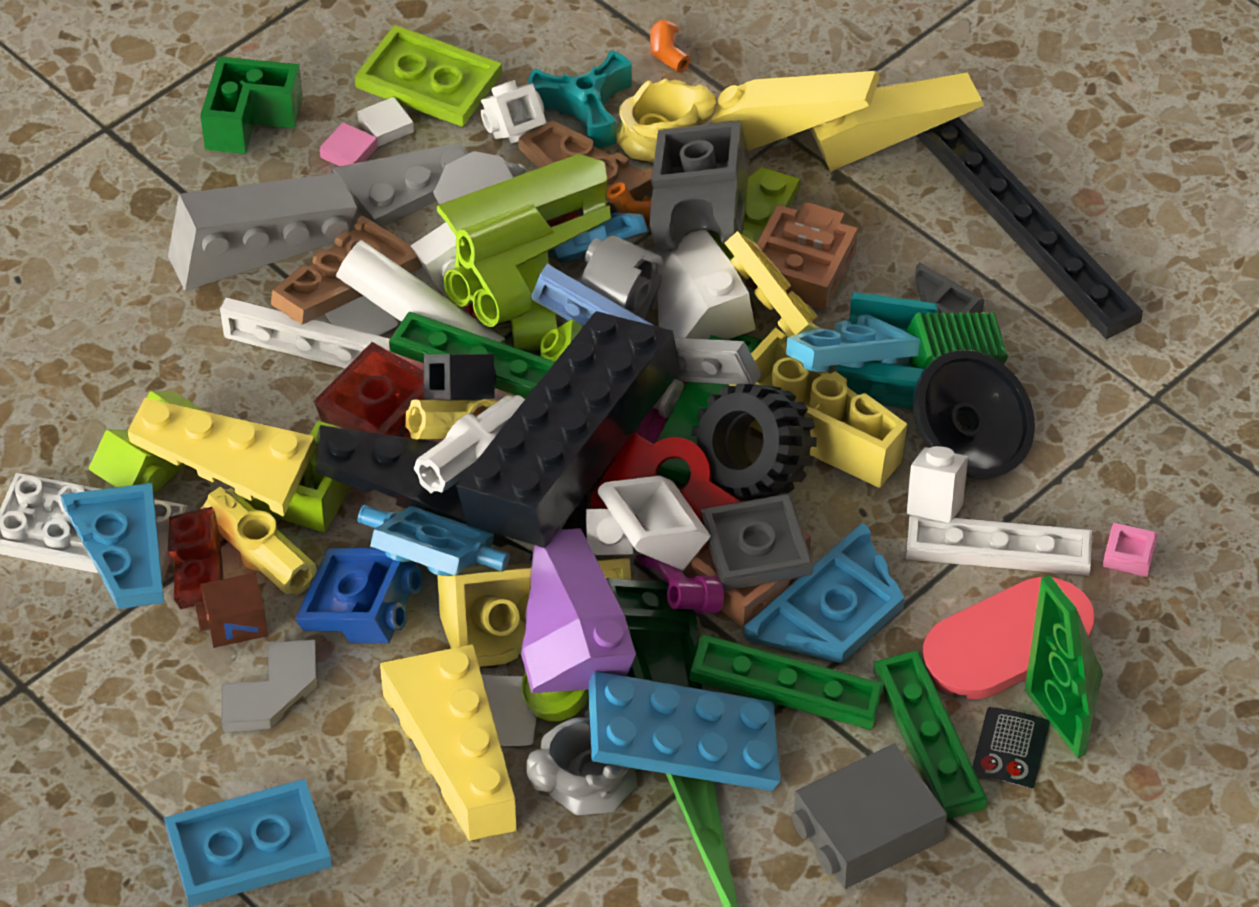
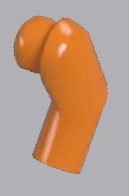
[606,183,652,225]

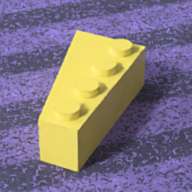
[729,327,908,488]
[380,644,517,841]

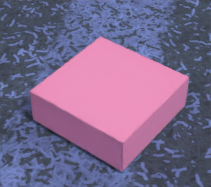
[319,122,378,166]
[1103,522,1158,577]

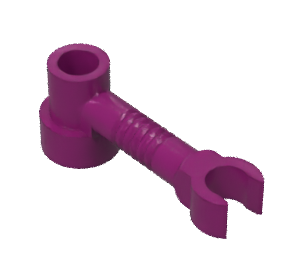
[636,555,724,614]

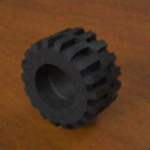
[692,384,817,498]

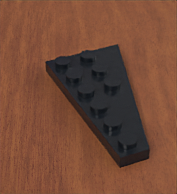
[315,425,587,561]

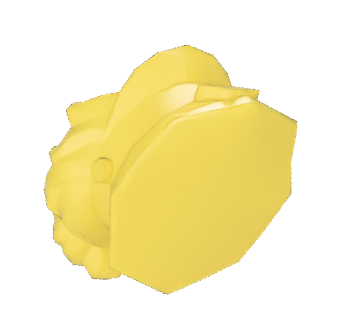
[616,79,716,163]

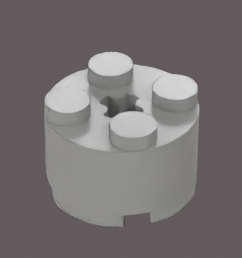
[576,235,664,319]

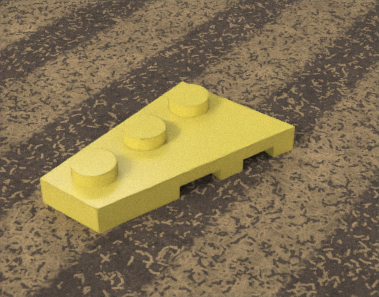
[725,231,820,337]

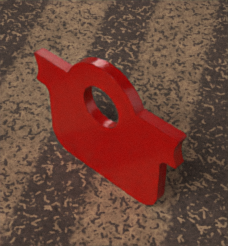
[591,432,740,531]

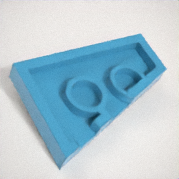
[60,483,164,609]

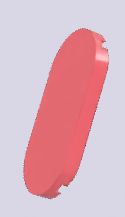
[923,577,1094,700]

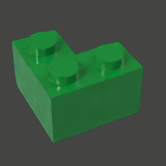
[200,56,303,154]

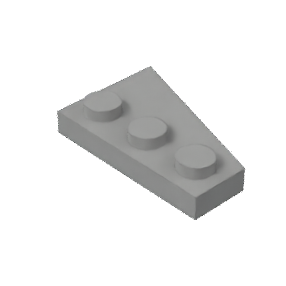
[331,142,469,227]

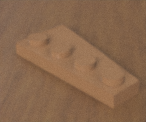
[271,215,422,325]

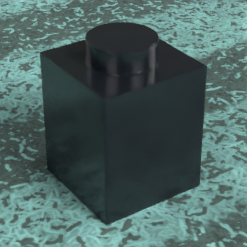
[424,354,496,400]

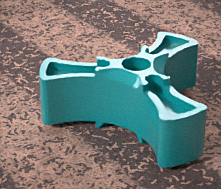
[527,51,632,148]

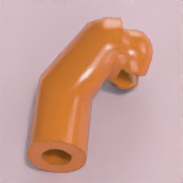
[650,19,690,73]

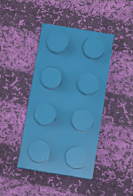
[588,671,780,791]

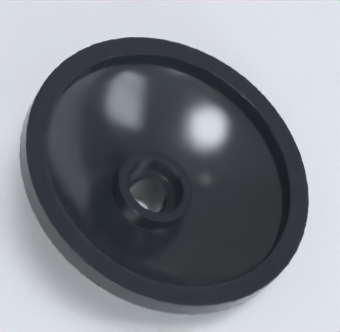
[913,350,1035,479]

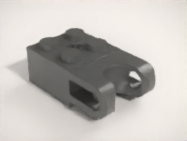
[650,120,750,252]

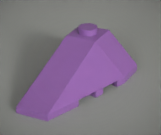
[521,528,636,693]

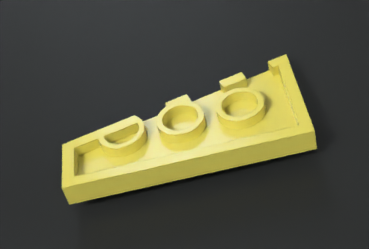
[128,398,316,516]

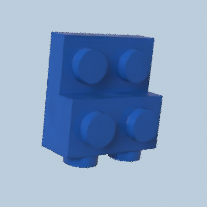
[295,548,423,643]

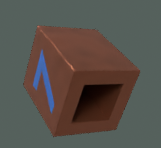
[195,573,268,648]

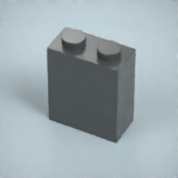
[791,743,947,889]

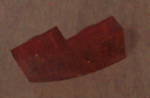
[168,506,223,610]

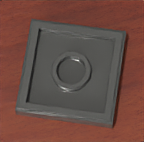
[700,493,813,591]

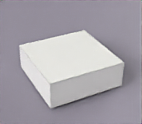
[357,97,414,147]

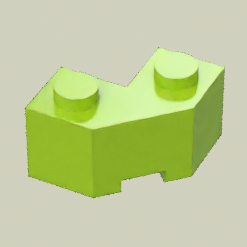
[88,390,206,494]

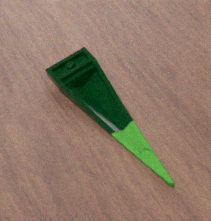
[606,578,738,907]

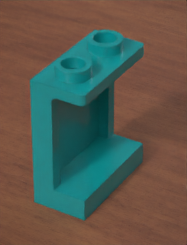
[836,292,938,410]

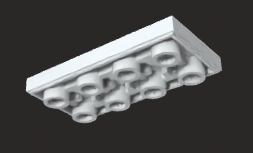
[0,473,189,581]

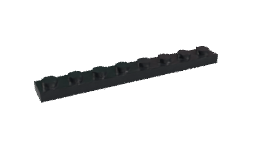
[916,117,1143,339]

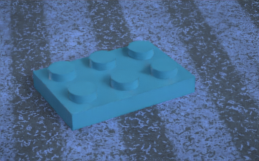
[164,779,332,907]

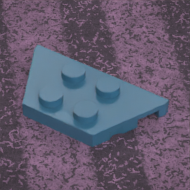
[744,523,904,664]

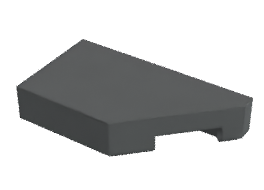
[915,263,984,314]

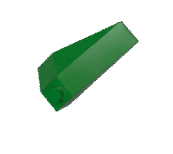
[1024,574,1103,758]

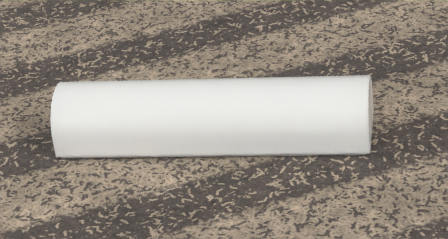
[336,240,505,344]

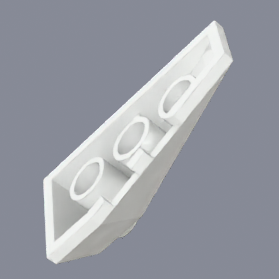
[656,230,756,340]

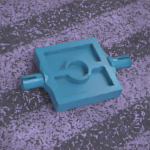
[358,504,510,576]

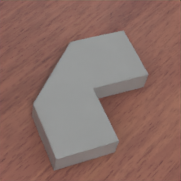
[221,640,317,732]

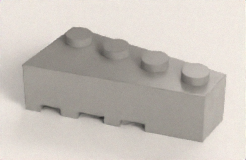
[168,173,357,291]

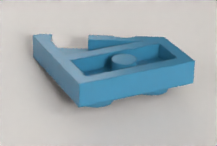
[548,212,648,263]

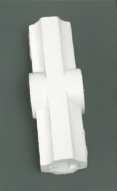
[414,395,525,493]

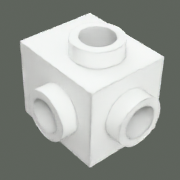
[481,80,547,143]

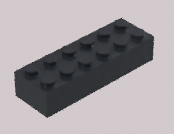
[456,311,681,548]

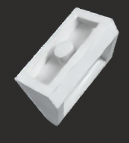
[598,476,711,570]

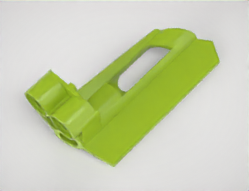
[437,154,611,327]

